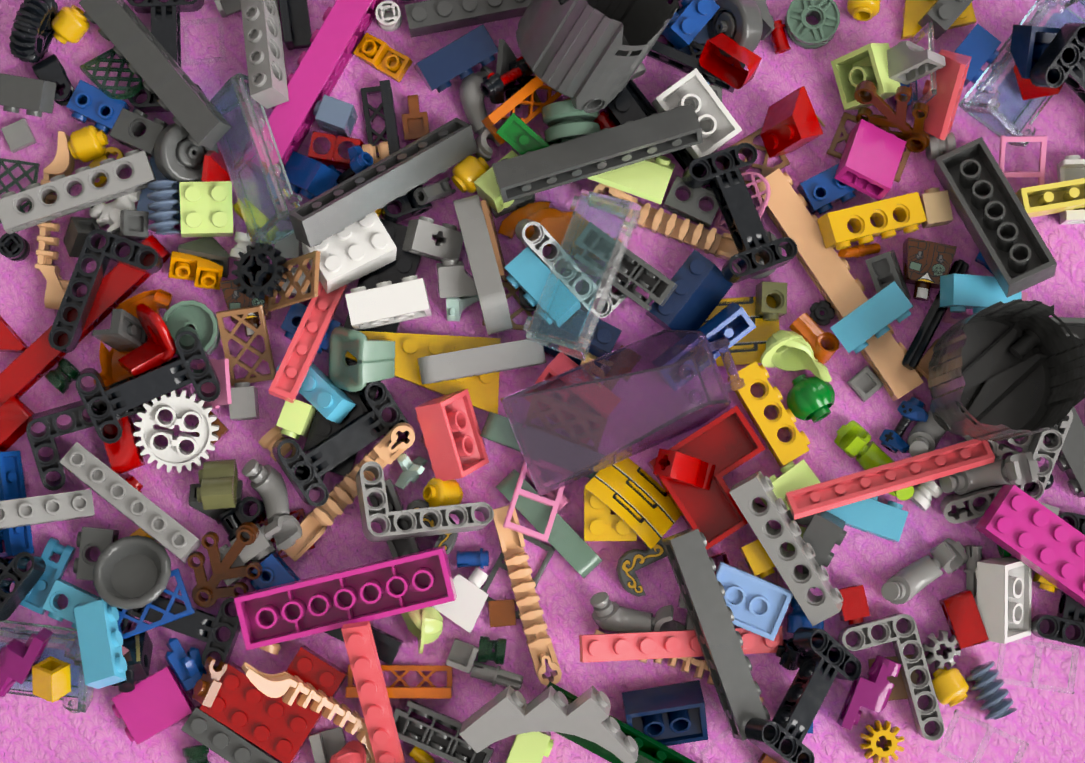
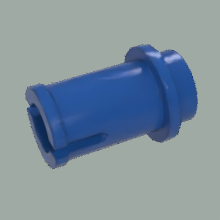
[457,548,489,569]

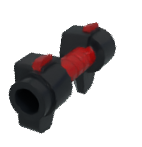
[480,56,533,104]

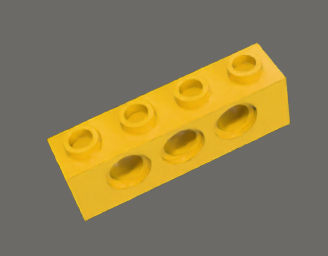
[817,192,927,250]
[727,361,810,467]

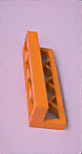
[481,76,562,145]
[345,665,453,699]

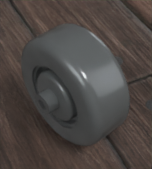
[707,0,763,57]
[154,123,218,182]

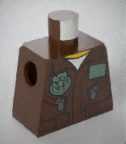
[903,237,957,301]
[220,279,271,337]

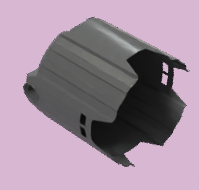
[516,0,679,113]
[928,299,1085,441]

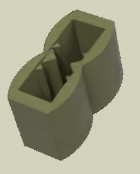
[196,459,238,510]

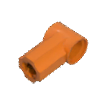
[789,313,840,364]

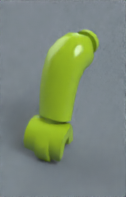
[834,420,914,500]

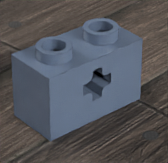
[313,94,358,137]

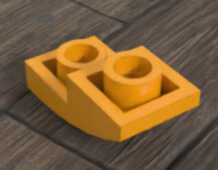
[353,32,413,83]
[168,251,223,290]

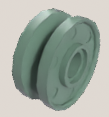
[785,0,840,49]

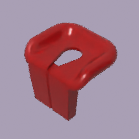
[118,303,176,376]

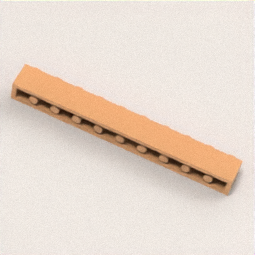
[751,168,924,401]

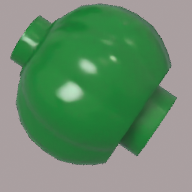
[787,374,835,423]

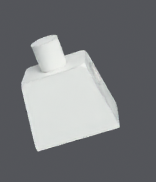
[432,567,489,633]

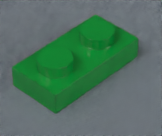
[496,113,550,155]

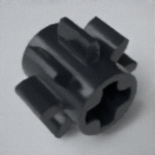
[776,638,806,670]

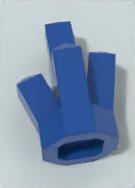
[165,638,207,691]

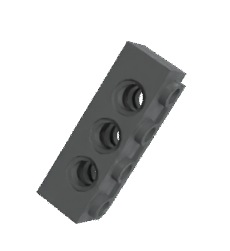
[575,222,678,311]
[393,700,494,763]

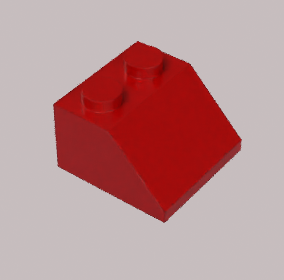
[760,86,823,158]

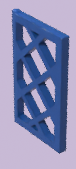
[117,569,195,640]

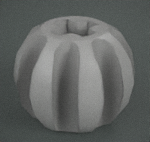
[922,630,961,669]

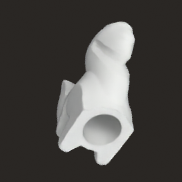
[89,190,141,234]

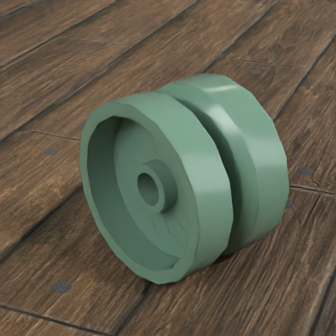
[542,100,601,145]
[163,300,221,360]

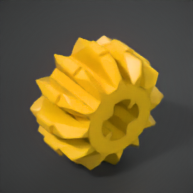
[859,720,904,763]

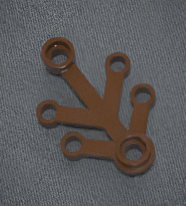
[854,80,930,153]
[187,522,263,608]

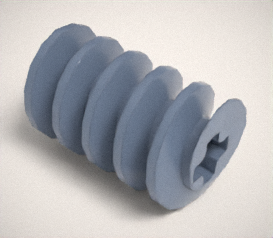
[147,180,181,235]
[966,661,1017,720]

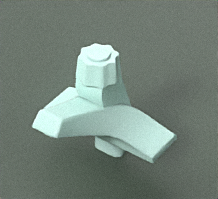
[446,295,479,321]
[395,454,427,490]

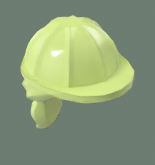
[760,330,832,382]
[401,606,443,654]

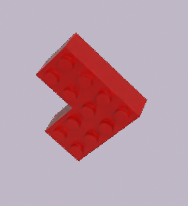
[648,405,765,550]
[200,646,348,763]

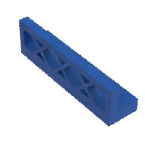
[0,451,34,558]

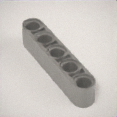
[417,337,546,385]

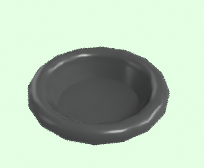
[93,535,171,610]

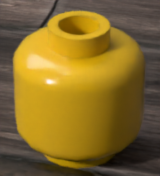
[847,0,881,21]
[51,5,90,44]
[68,125,109,163]
[451,155,490,193]
[423,477,463,507]
[932,666,969,707]

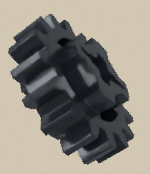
[232,242,288,300]

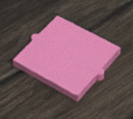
[197,359,232,409]

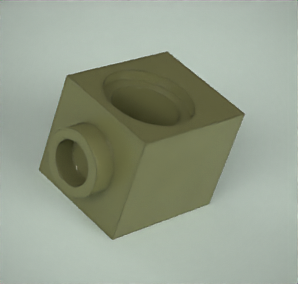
[755,281,787,321]

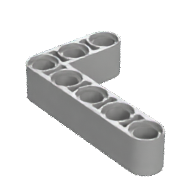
[453,194,513,335]
[515,219,643,318]
[356,461,494,542]
[838,614,945,741]

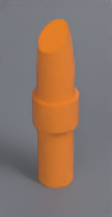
[838,243,881,258]

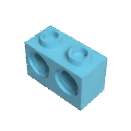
[42,579,101,630]

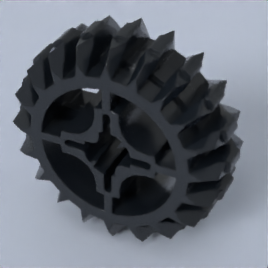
[9,0,59,63]

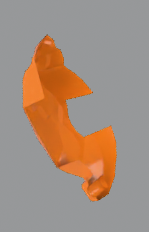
[497,201,623,261]
[93,289,173,386]

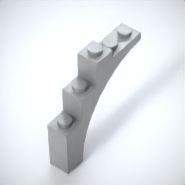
[459,685,638,763]

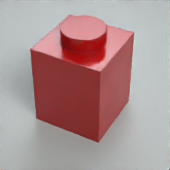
[838,585,870,625]

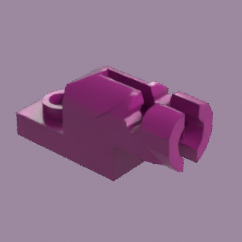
[0,627,53,697]
[837,655,902,730]

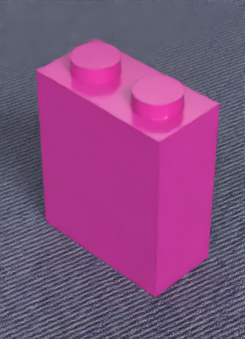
[834,119,906,201]
[112,666,195,745]

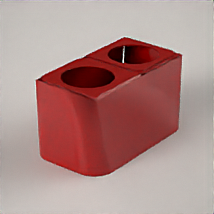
[699,32,762,89]
[308,131,364,170]
[0,396,36,452]
[103,416,145,475]
[939,589,989,649]

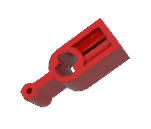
[653,448,716,491]

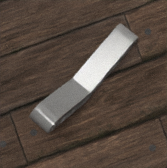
[940,410,1073,524]

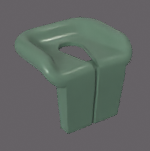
[329,326,395,392]

